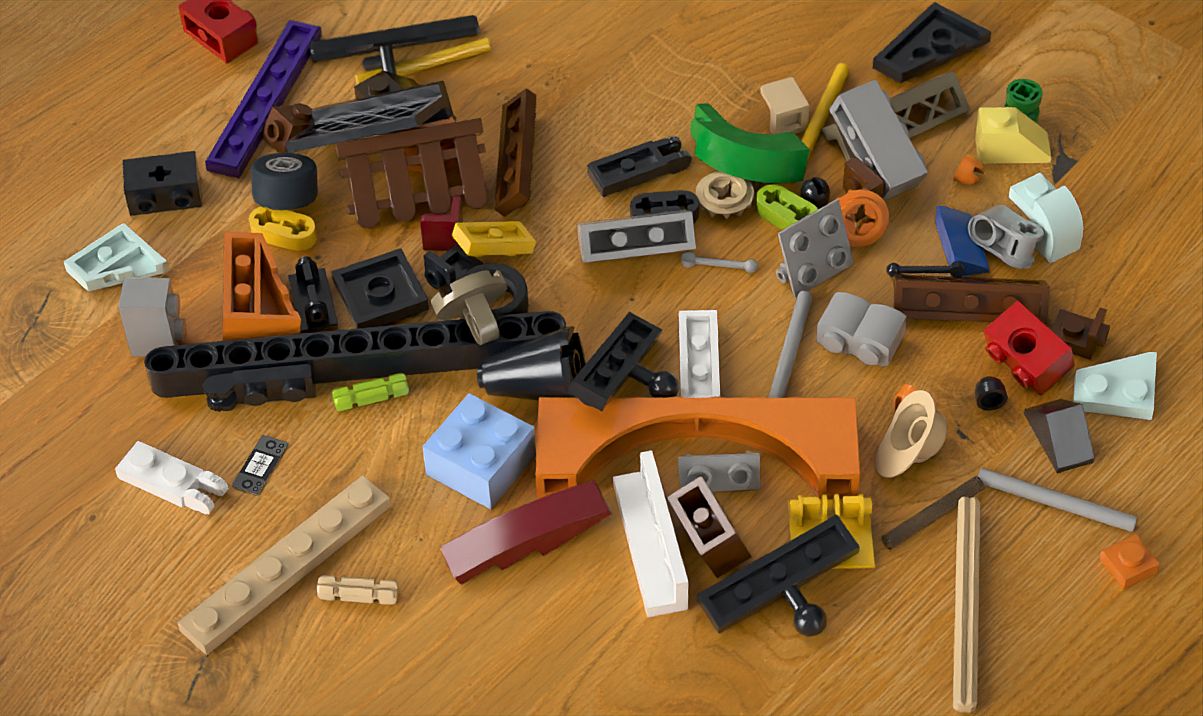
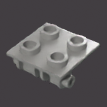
[776,199,854,298]

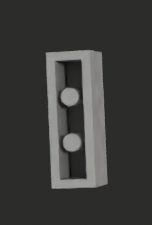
[829,79,928,200]
[577,210,696,263]

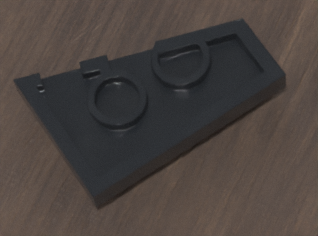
[873,2,991,83]

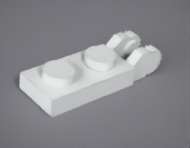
[115,441,229,514]

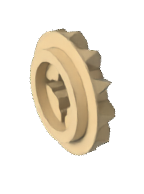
[696,171,754,220]

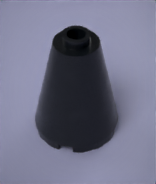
[477,326,586,401]

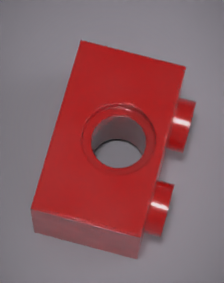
[178,0,258,64]
[983,300,1075,396]

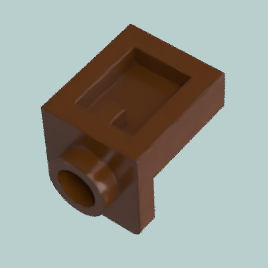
[843,156,885,222]
[1051,307,1110,360]

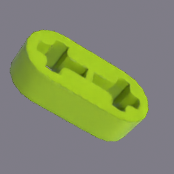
[756,185,818,230]

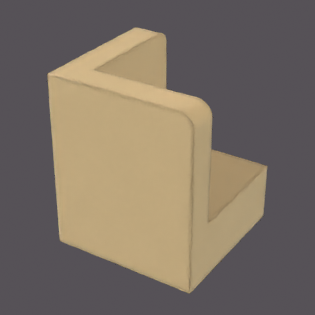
[761,77,809,134]

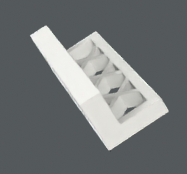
[613,450,688,617]

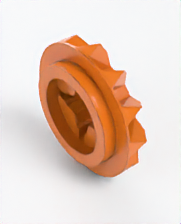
[836,188,889,247]

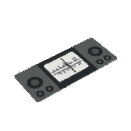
[232,435,288,495]

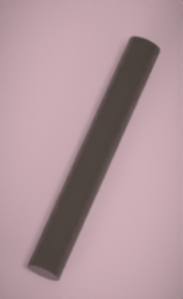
[881,476,984,550]

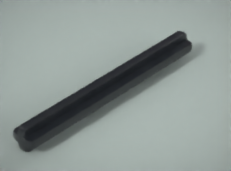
[310,15,479,62]

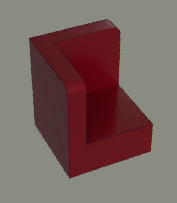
[420,196,463,251]

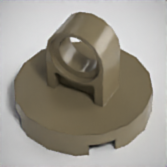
[431,270,508,345]

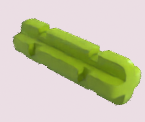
[332,373,409,411]

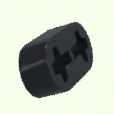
[630,190,699,224]

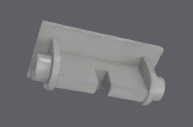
[678,451,760,492]

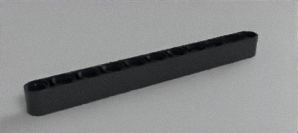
[144,311,566,398]

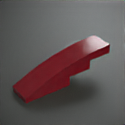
[440,480,612,585]

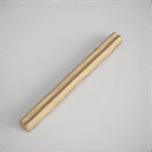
[953,497,980,713]

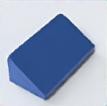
[935,206,990,276]

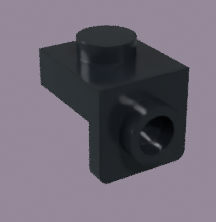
[423,244,483,294]

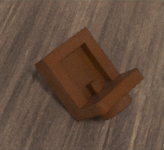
[262,103,315,153]

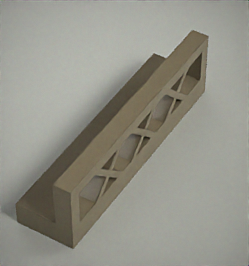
[821,71,970,162]

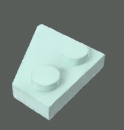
[64,223,169,291]
[1073,352,1157,420]

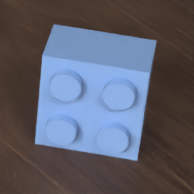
[422,393,536,510]

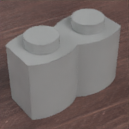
[817,292,907,366]

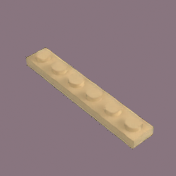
[177,475,391,655]

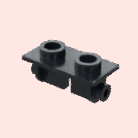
[288,256,338,333]

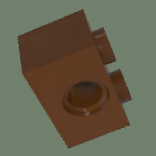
[667,476,752,578]

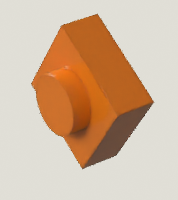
[1100,534,1160,589]

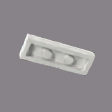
[679,310,720,398]

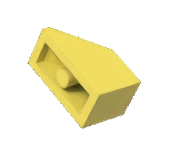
[975,107,1051,164]

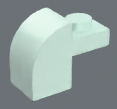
[1009,173,1083,264]

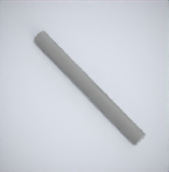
[768,291,813,398]
[976,468,1138,532]

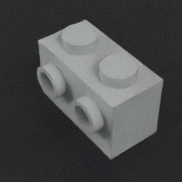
[118,277,186,356]

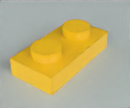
[452,221,536,257]

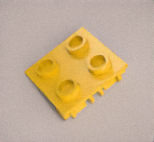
[788,494,875,569]

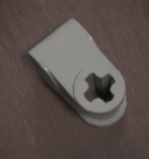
[968,205,1044,269]

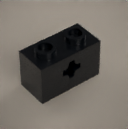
[122,151,203,216]

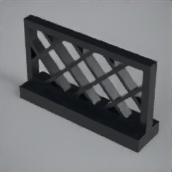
[285,81,454,153]

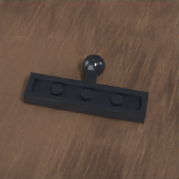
[568,312,679,411]
[697,514,860,637]

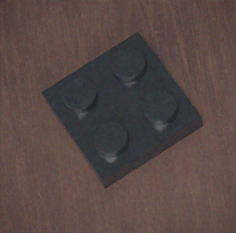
[331,248,429,329]

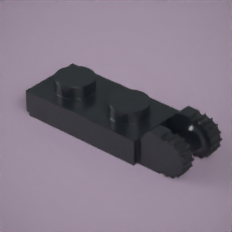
[587,136,693,197]
[202,364,316,412]

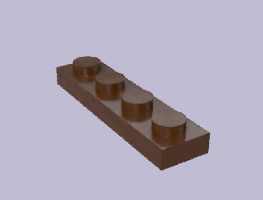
[494,88,537,217]

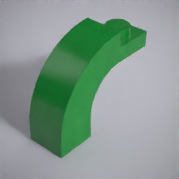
[690,103,810,183]

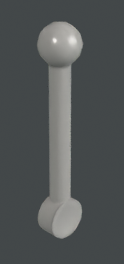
[681,252,759,274]

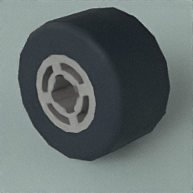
[251,152,318,210]

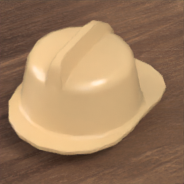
[875,390,947,478]

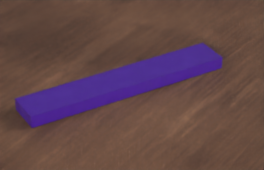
[205,20,322,178]

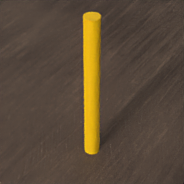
[355,38,491,85]
[801,63,850,158]

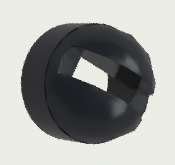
[800,177,830,209]
[975,376,1008,411]

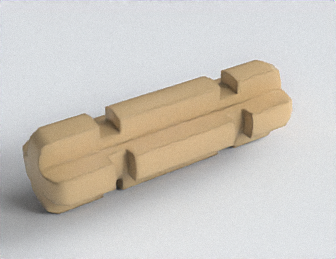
[317,575,399,605]

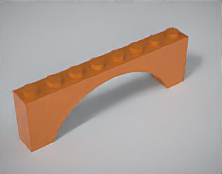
[536,396,860,498]

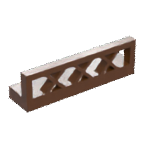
[893,274,1050,324]

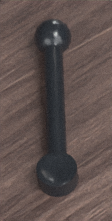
[886,261,965,278]

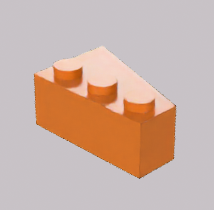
[222,232,301,341]

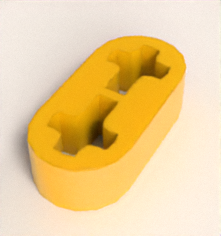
[249,206,317,251]

